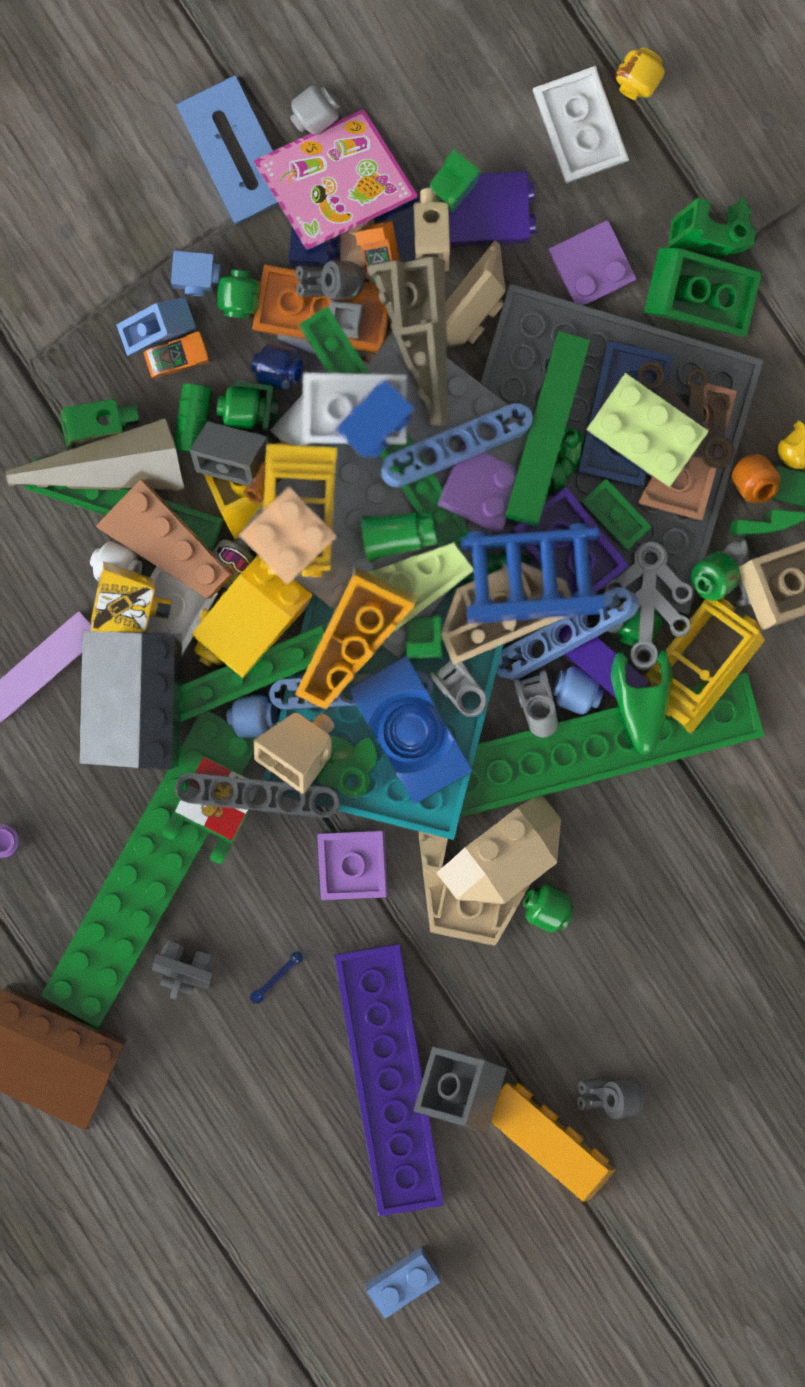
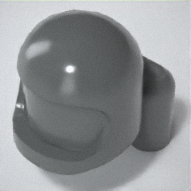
[296,261,365,299]
[577,1078,646,1119]

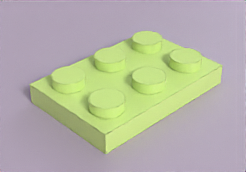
[586,373,708,487]

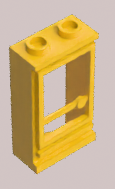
[260,444,337,577]
[644,598,765,734]

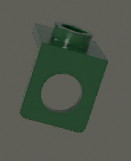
[235,381,279,433]

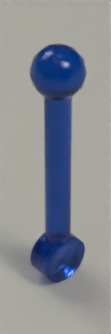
[250,951,303,1004]

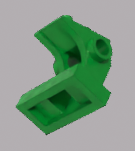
[667,197,755,258]

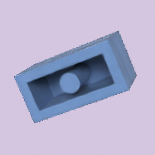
[366,1246,440,1319]

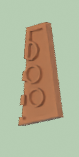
[637,383,737,521]
[95,480,233,598]

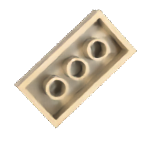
[739,541,805,631]

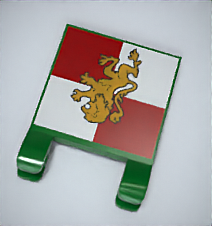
[163,755,261,864]

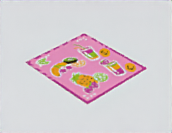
[254,109,417,249]

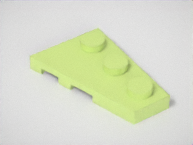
[367,542,474,631]

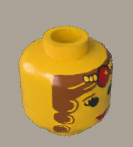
[615,47,665,100]

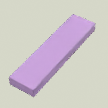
[0,611,91,723]

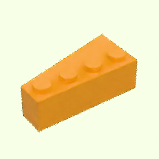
[295,568,418,709]
[491,1082,616,1202]

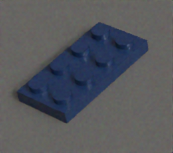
[577,341,674,487]

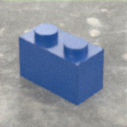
[334,379,414,458]

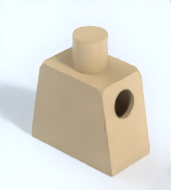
[414,188,450,271]
[254,713,334,794]

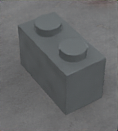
[190,421,268,486]

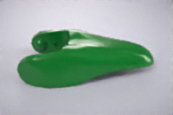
[611,650,673,754]

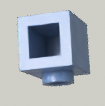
[171,251,221,296]

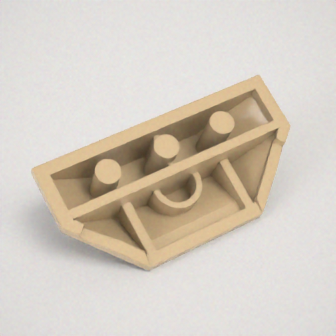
[445,240,505,349]
[441,562,572,665]
[437,796,561,904]

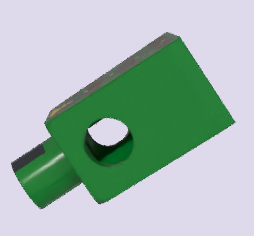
[60,399,139,448]

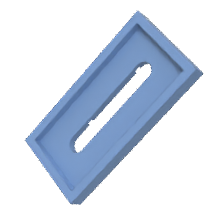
[176,76,279,226]

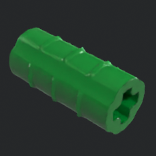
[174,384,211,454]

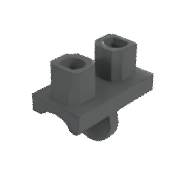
[152,941,213,1000]

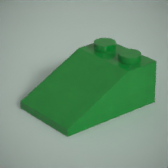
[644,248,762,338]

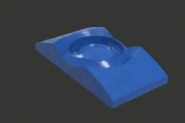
[348,655,472,804]

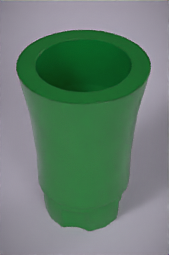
[361,512,438,563]

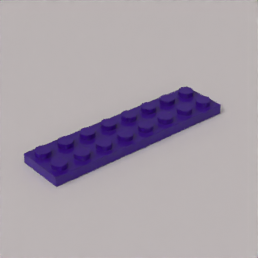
[334,943,444,1217]

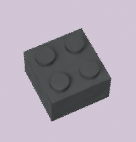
[413,1047,507,1133]

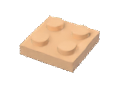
[239,487,336,584]

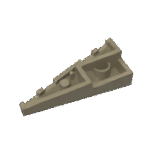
[368,257,448,426]
[5,418,184,492]

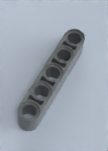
[175,773,340,818]

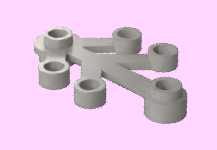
[605,542,692,670]

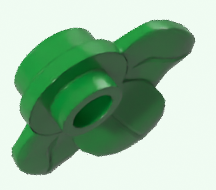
[316,735,377,798]

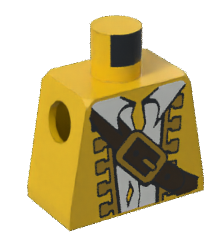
[91,561,172,633]

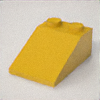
[192,555,312,678]

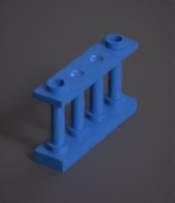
[461,523,605,624]

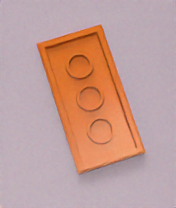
[252,264,389,353]

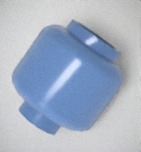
[552,666,604,714]
[227,694,278,739]

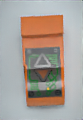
[355,220,401,288]
[143,331,211,378]

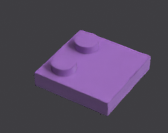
[548,220,637,306]
[438,443,518,533]
[317,830,388,900]

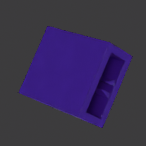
[448,172,536,247]

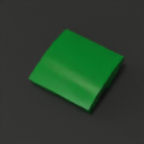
[729,510,805,537]

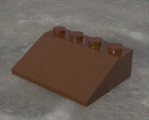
[0,985,127,1131]

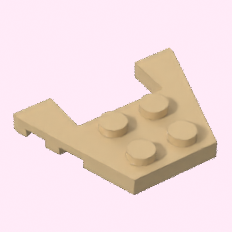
[418,831,531,946]

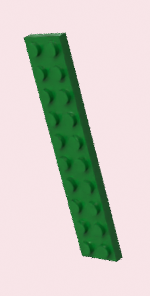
[460,672,764,818]
[41,711,256,1028]

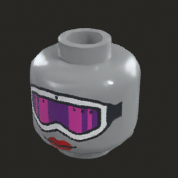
[213,538,254,589]

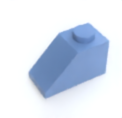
[116,297,196,356]

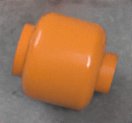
[731,454,781,503]

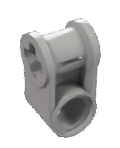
[428,657,487,717]
[513,670,558,737]

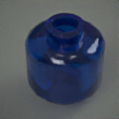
[251,344,303,390]

